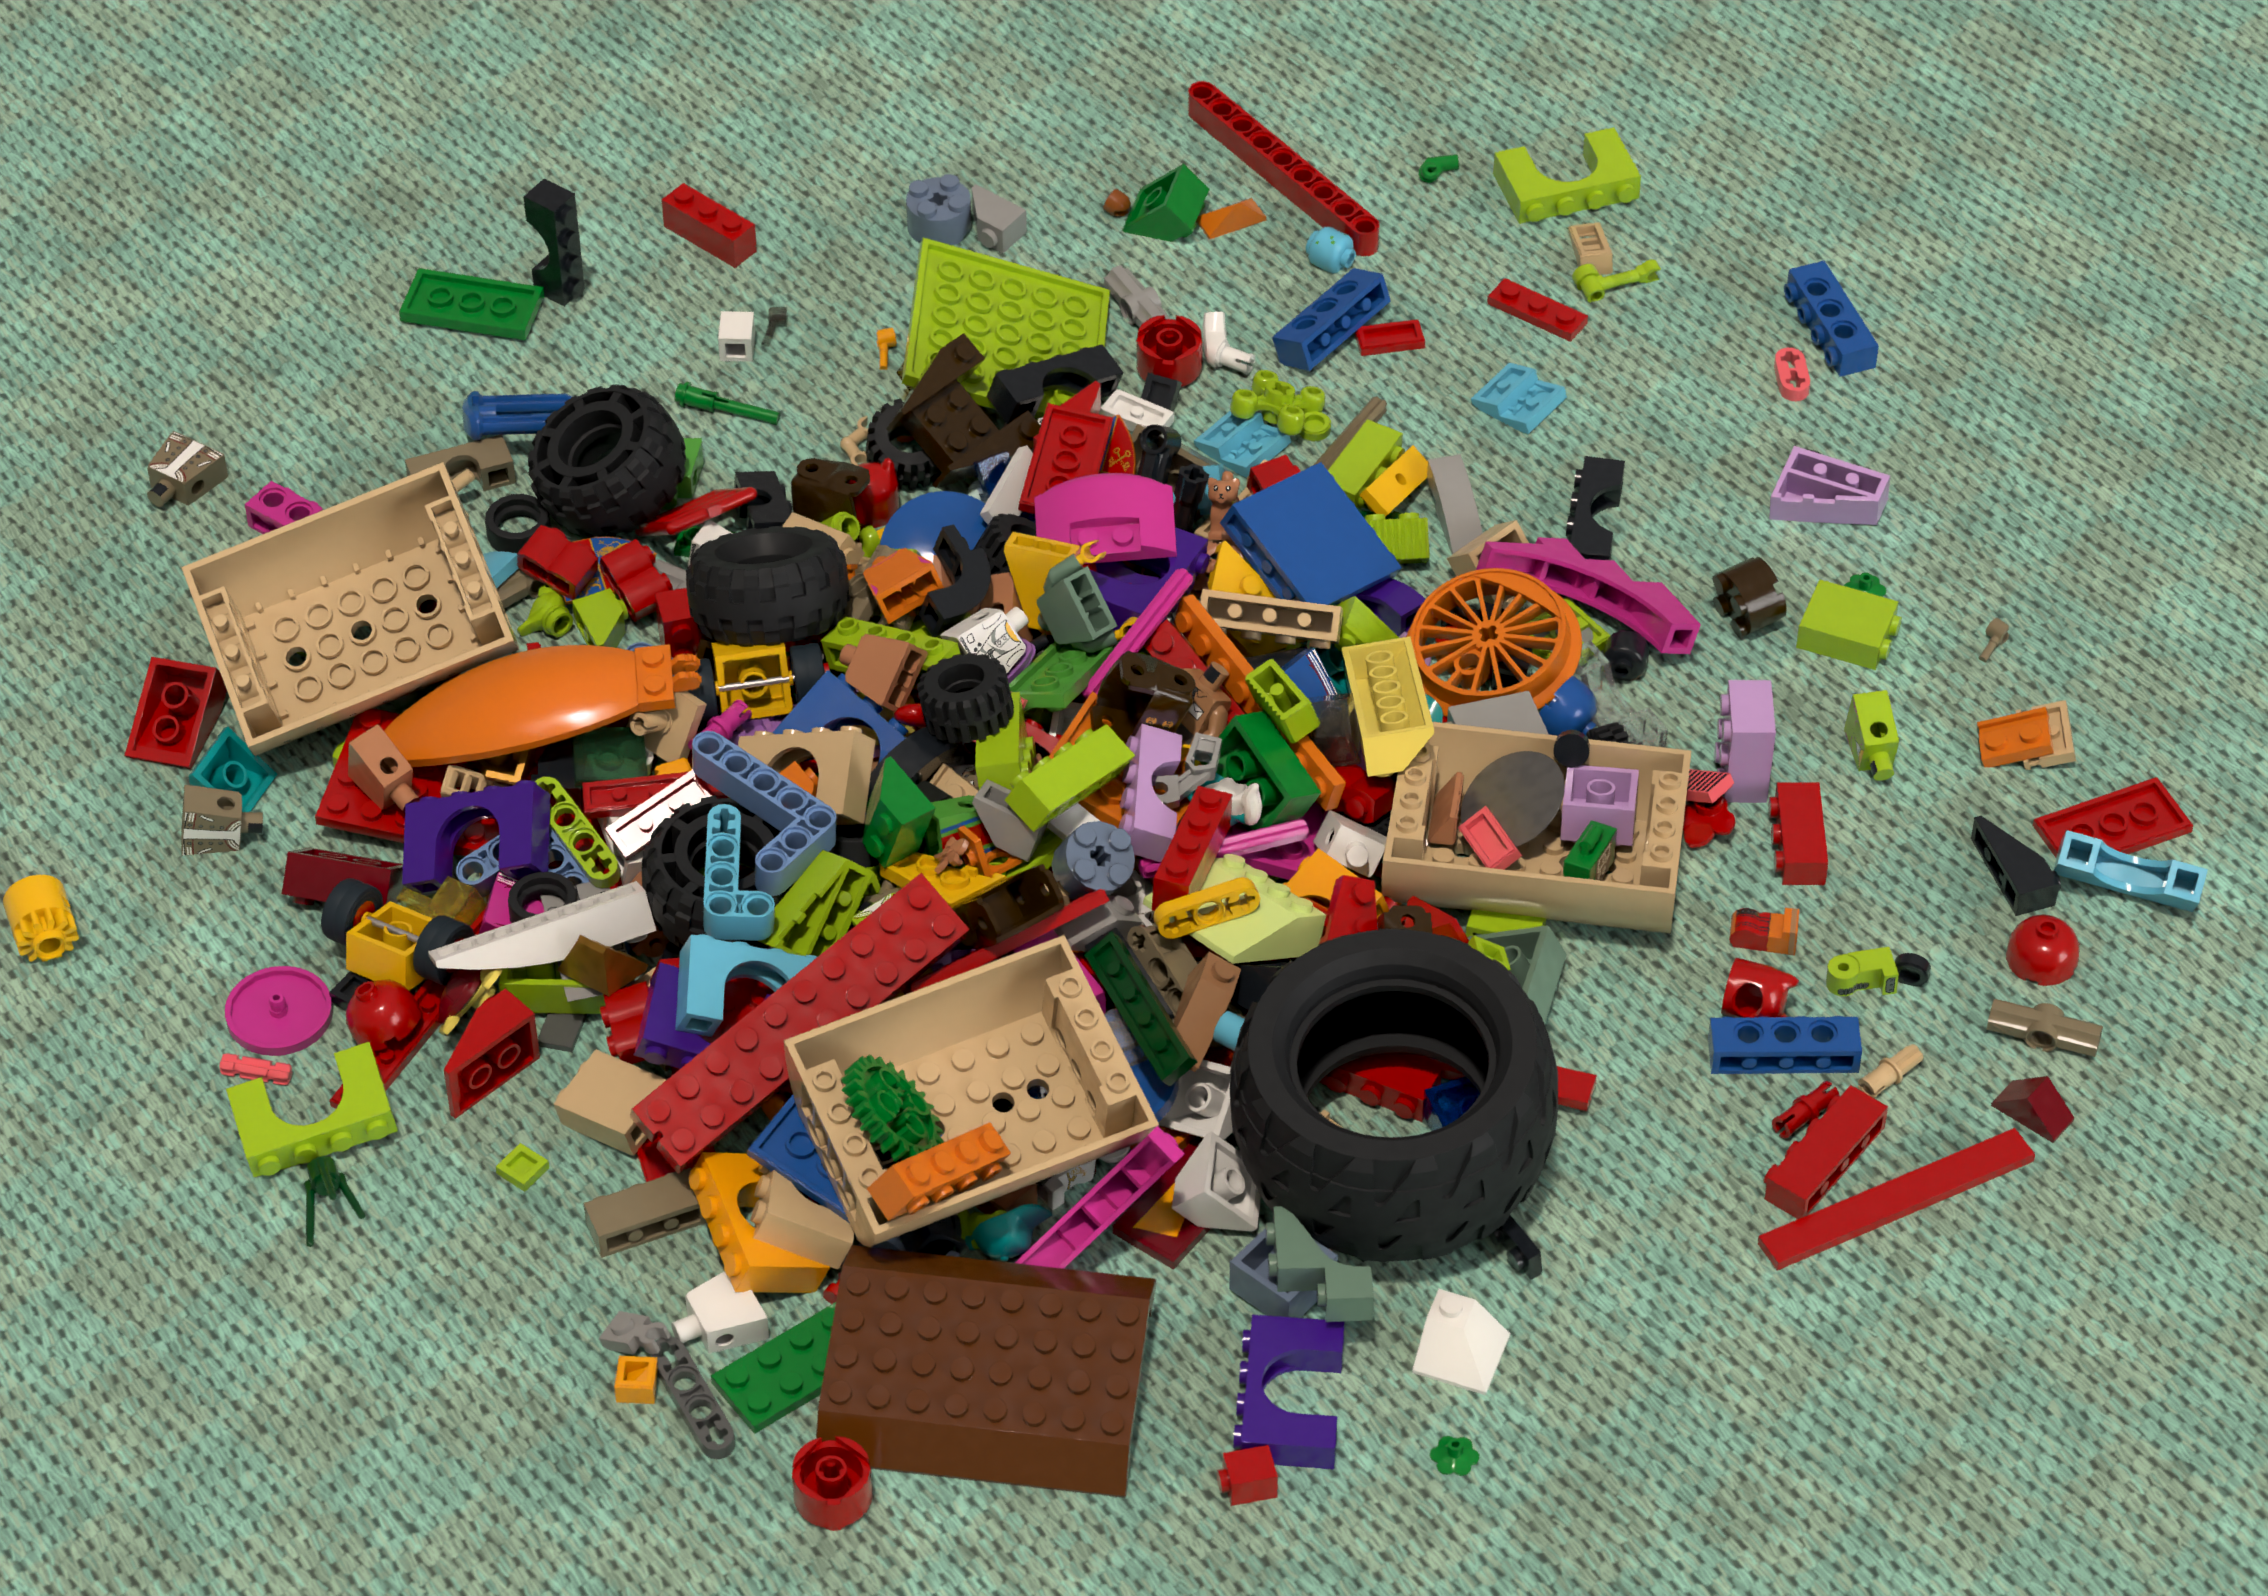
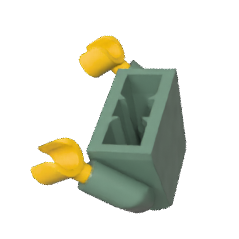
[1037,540,1138,653]

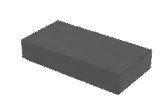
[538,1013,587,1053]

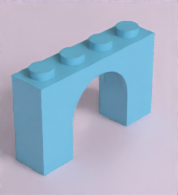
[675,934,817,1037]

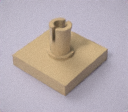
[624,691,707,762]

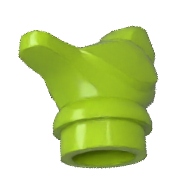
[517,585,573,637]

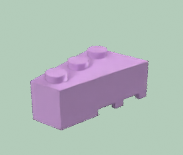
[1769,446,1890,525]

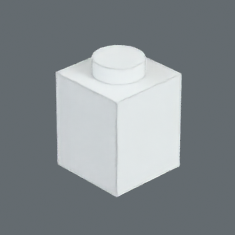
[718,311,755,361]

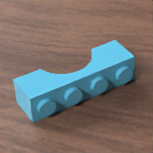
[2053,830,2208,912]

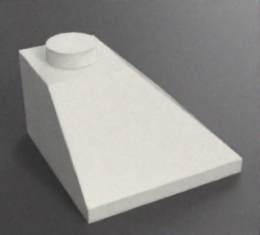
[1159,1060,1233,1140]
[1172,1132,1261,1232]
[1412,1289,1510,1395]

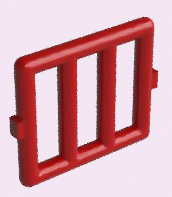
[635,487,757,537]

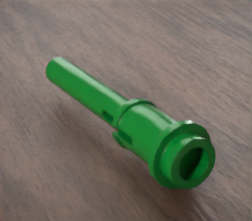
[675,382,780,425]

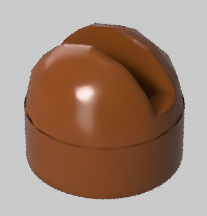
[1103,189,1131,217]

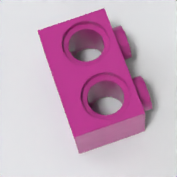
[245,481,323,534]

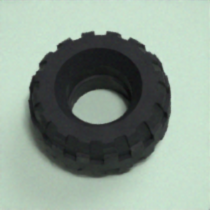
[528,384,686,538]
[686,526,850,646]
[642,795,795,949]

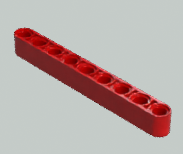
[1188,81,1380,257]

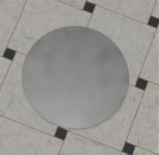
[1461,751,1565,847]

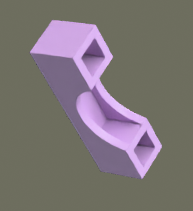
[1119,724,1182,862]

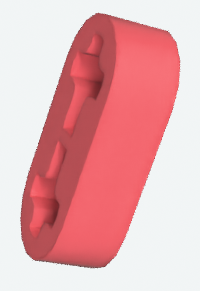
[1774,347,1810,401]

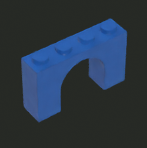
[772,670,908,818]

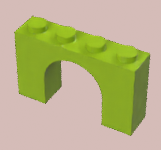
[1493,127,1641,224]
[226,1042,398,1177]

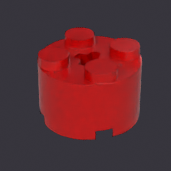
[1136,315,1202,387]
[792,1436,873,1531]

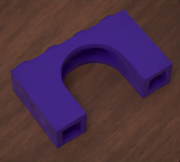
[1089,527,1210,630]
[402,780,551,896]
[634,962,781,1094]
[1233,1315,1345,1469]

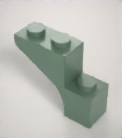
[1266,1206,1374,1322]

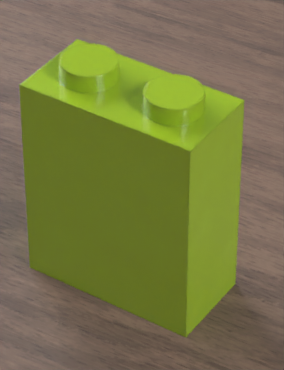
[1796,579,1902,670]

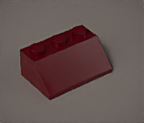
[282,847,404,906]

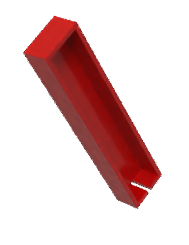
[630,873,970,1174]

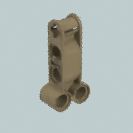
[1127,921,1245,1049]

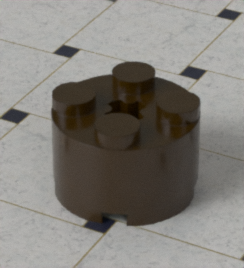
[1712,557,1787,638]

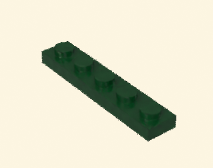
[1085,931,1198,1087]

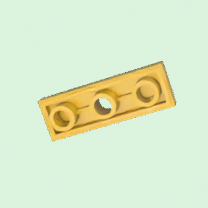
[1359,445,1428,517]

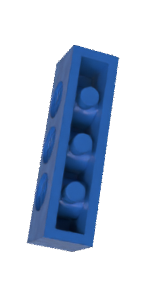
[1784,260,1879,377]
[1272,268,1391,371]
[1708,1016,1862,1074]

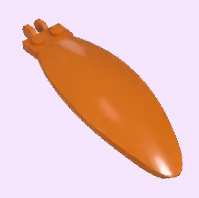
[384,644,702,767]

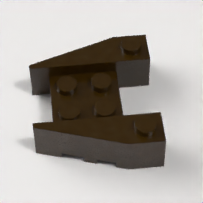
[886,333,1041,488]

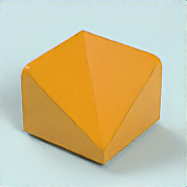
[614,1356,658,1404]

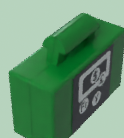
[1563,820,1617,881]

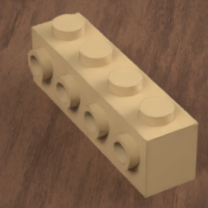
[1200,589,1343,649]

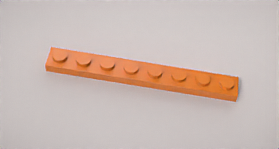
[1173,594,1346,811]

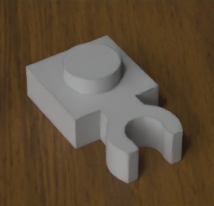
[599,1311,671,1355]

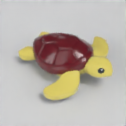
[439,969,503,1035]

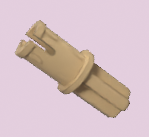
[1858,1044,1924,1098]

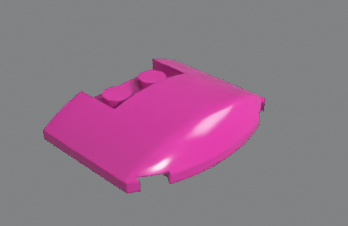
[1034,473,1177,564]

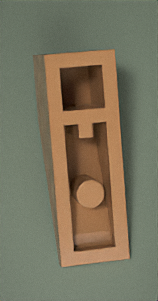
[1173,951,1241,1072]

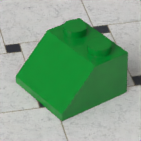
[1122,164,1209,242]
[862,756,936,869]

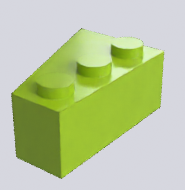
[975,691,1036,791]
[758,850,874,957]

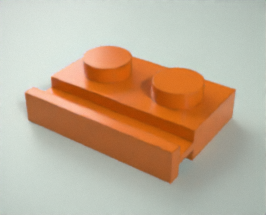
[1977,707,2054,767]

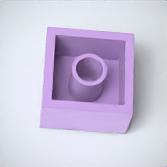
[1560,765,1639,846]

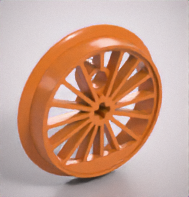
[1406,568,1582,717]

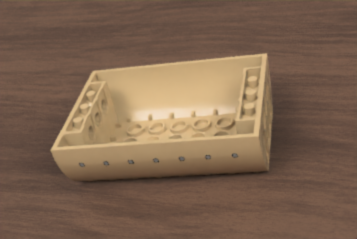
[181,462,519,756]

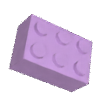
[1714,680,1776,803]

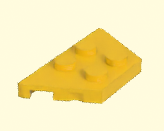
[1207,540,1308,658]

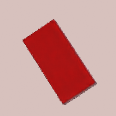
[1354,319,1425,356]

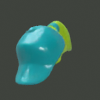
[958,1204,1053,1261]

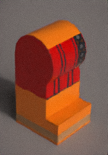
[1729,908,1799,956]

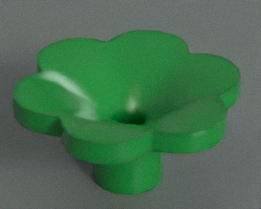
[1844,573,1887,597]
[1430,1436,1480,1476]

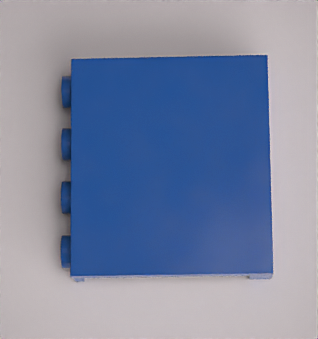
[1220,462,1402,606]

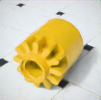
[3,875,79,962]

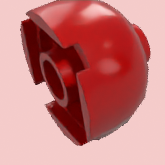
[2006,914,2080,986]
[346,980,421,1051]

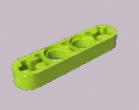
[535,777,621,888]

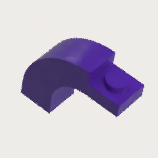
[1355,578,1425,637]

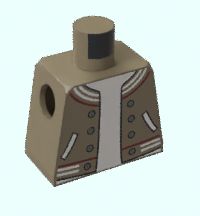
[147,431,228,507]
[181,785,263,856]

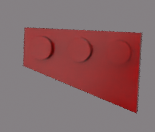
[1319,875,1378,944]

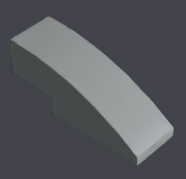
[1427,454,1482,554]

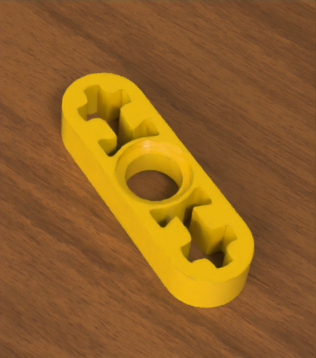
[1153,877,1260,939]

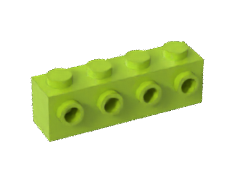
[821,616,961,690]
[1004,724,1136,832]

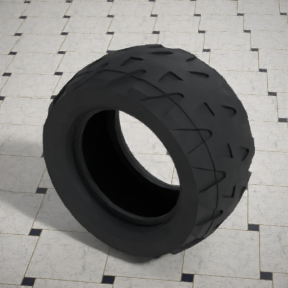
[1229,929,1558,1262]

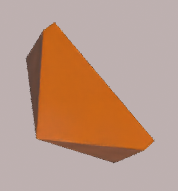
[1196,198,1267,240]

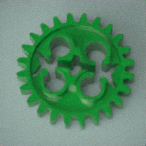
[841,1055,944,1162]

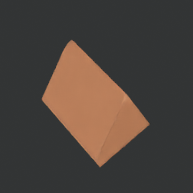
[1428,772,1464,845]

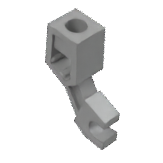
[1155,732,1222,809]

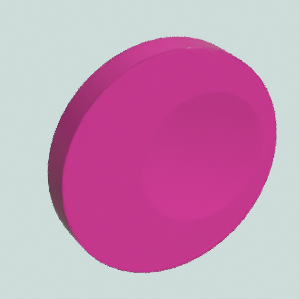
[225,966,333,1056]

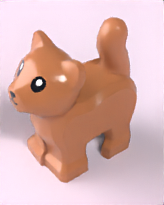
[1208,471,1240,540]

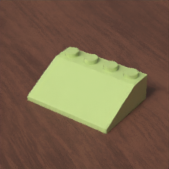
[1143,854,1326,964]

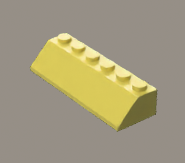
[1342,636,1434,777]

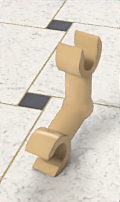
[840,416,868,466]

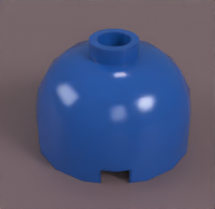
[1539,676,1597,737]

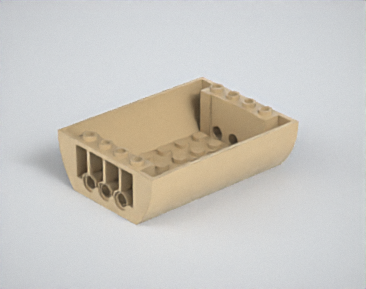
[1382,722,1692,934]
[784,935,1159,1247]

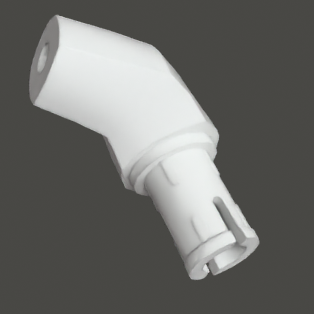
[1203,312,1255,375]

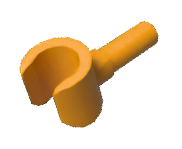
[877,327,897,370]

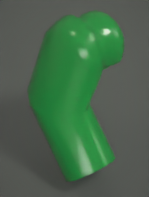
[1419,154,1459,183]

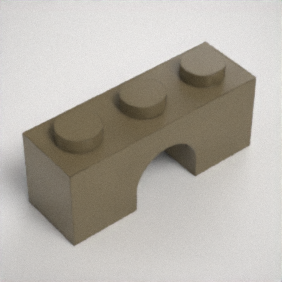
[405,435,516,491]

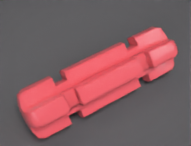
[219,1053,293,1086]

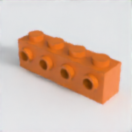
[867,1122,1011,1221]

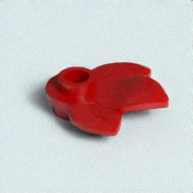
[1683,796,1735,848]

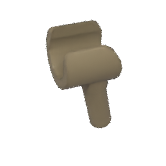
[1979,618,2009,662]

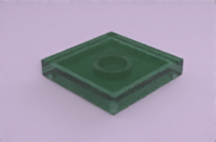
[571,726,648,788]

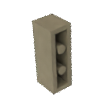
[583,1168,706,1258]

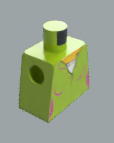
[1844,690,1899,781]

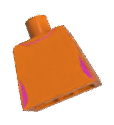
[863,548,944,624]

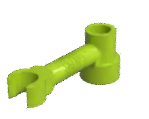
[1572,259,1661,302]

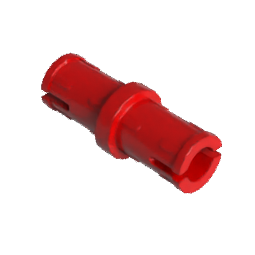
[1772,1081,1839,1139]

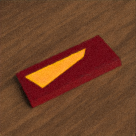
[1112,1136,1211,1270]

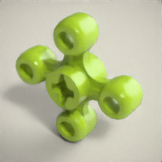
[1230,370,1326,436]

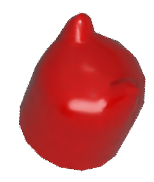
[847,458,900,528]
[1721,957,1799,1018]

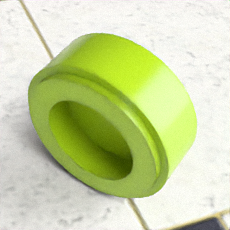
[1299,411,1331,441]

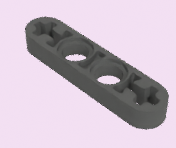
[651,1337,735,1459]

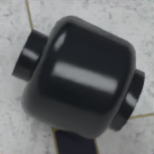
[1601,630,1649,681]

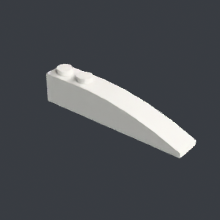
[428,881,657,970]

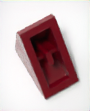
[1991,1076,2074,1143]

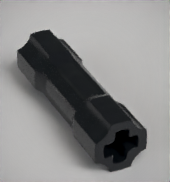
[1174,464,1209,534]

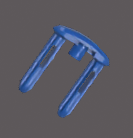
[462,391,572,441]

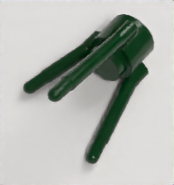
[304,1156,365,1247]

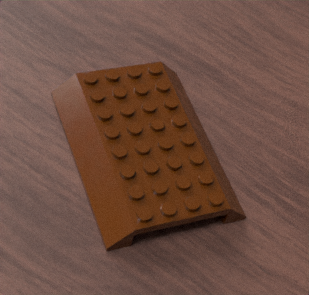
[816,1245,1156,1498]

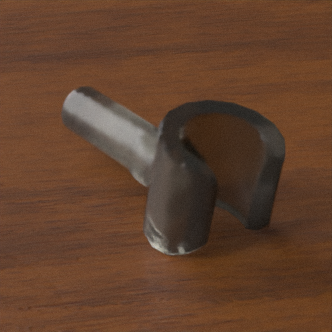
[761,307,788,347]

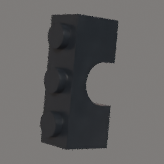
[734,471,792,530]

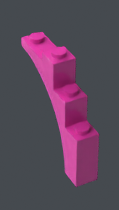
[1476,537,1701,654]
[1015,1126,1184,1269]

